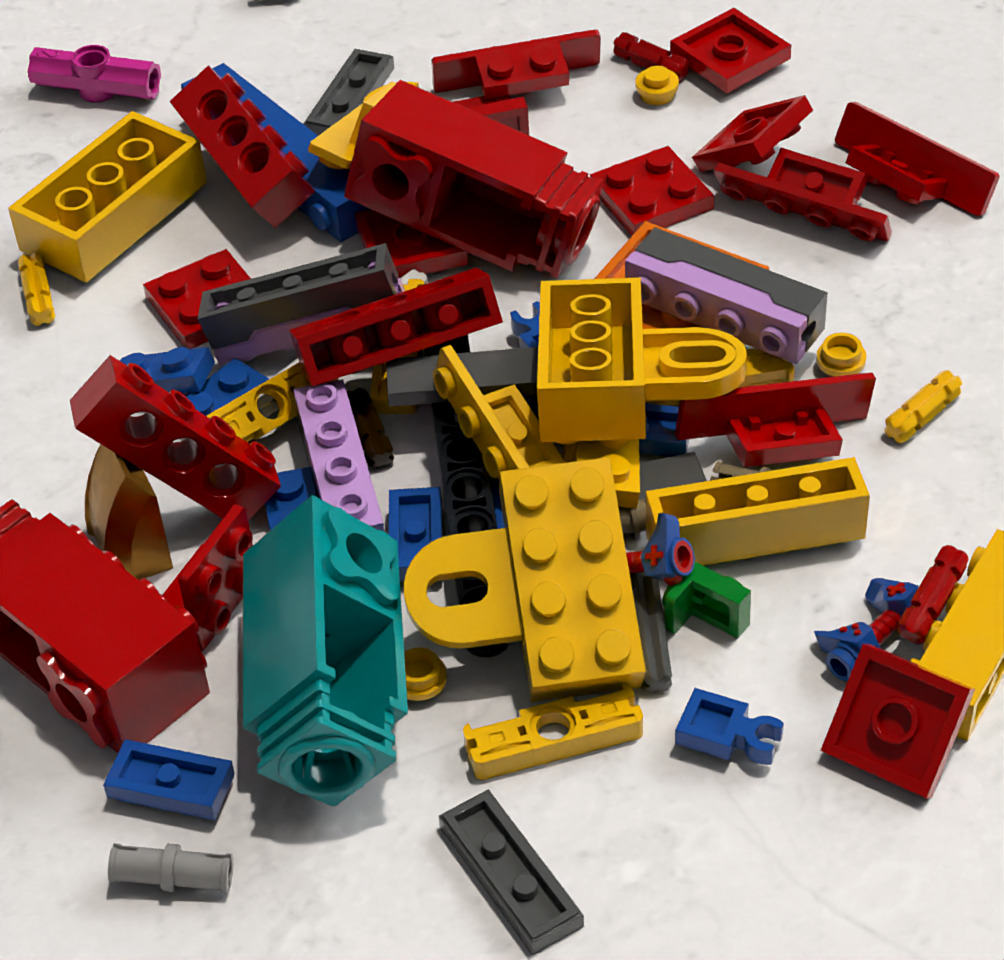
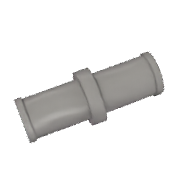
[108,843,234,893]

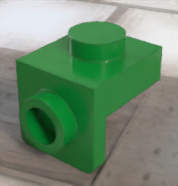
[662,562,751,639]

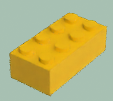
[8,111,207,283]

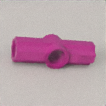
[27,45,161,102]

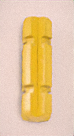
[18,252,55,326]
[884,370,963,443]

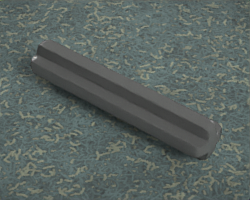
[630,572,672,693]

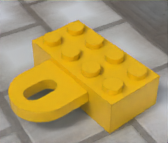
[537,277,747,444]
[404,457,646,702]

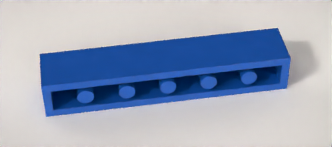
[181,63,370,243]

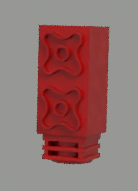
[344,80,603,279]
[0,499,210,753]

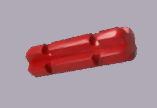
[613,32,689,82]
[897,545,969,644]

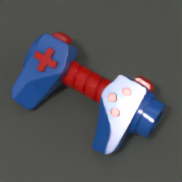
[626,513,695,586]
[814,578,919,681]

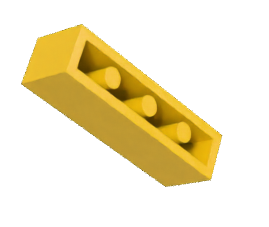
[646,457,870,566]
[910,529,1004,741]

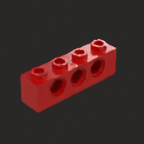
[169,65,315,228]
[289,267,503,387]
[69,355,281,521]

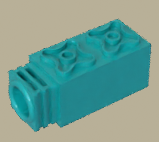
[243,495,408,807]

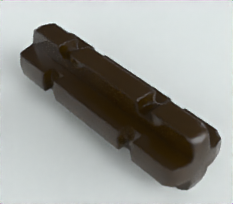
[346,387,394,469]

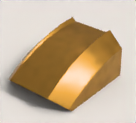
[85,444,173,580]

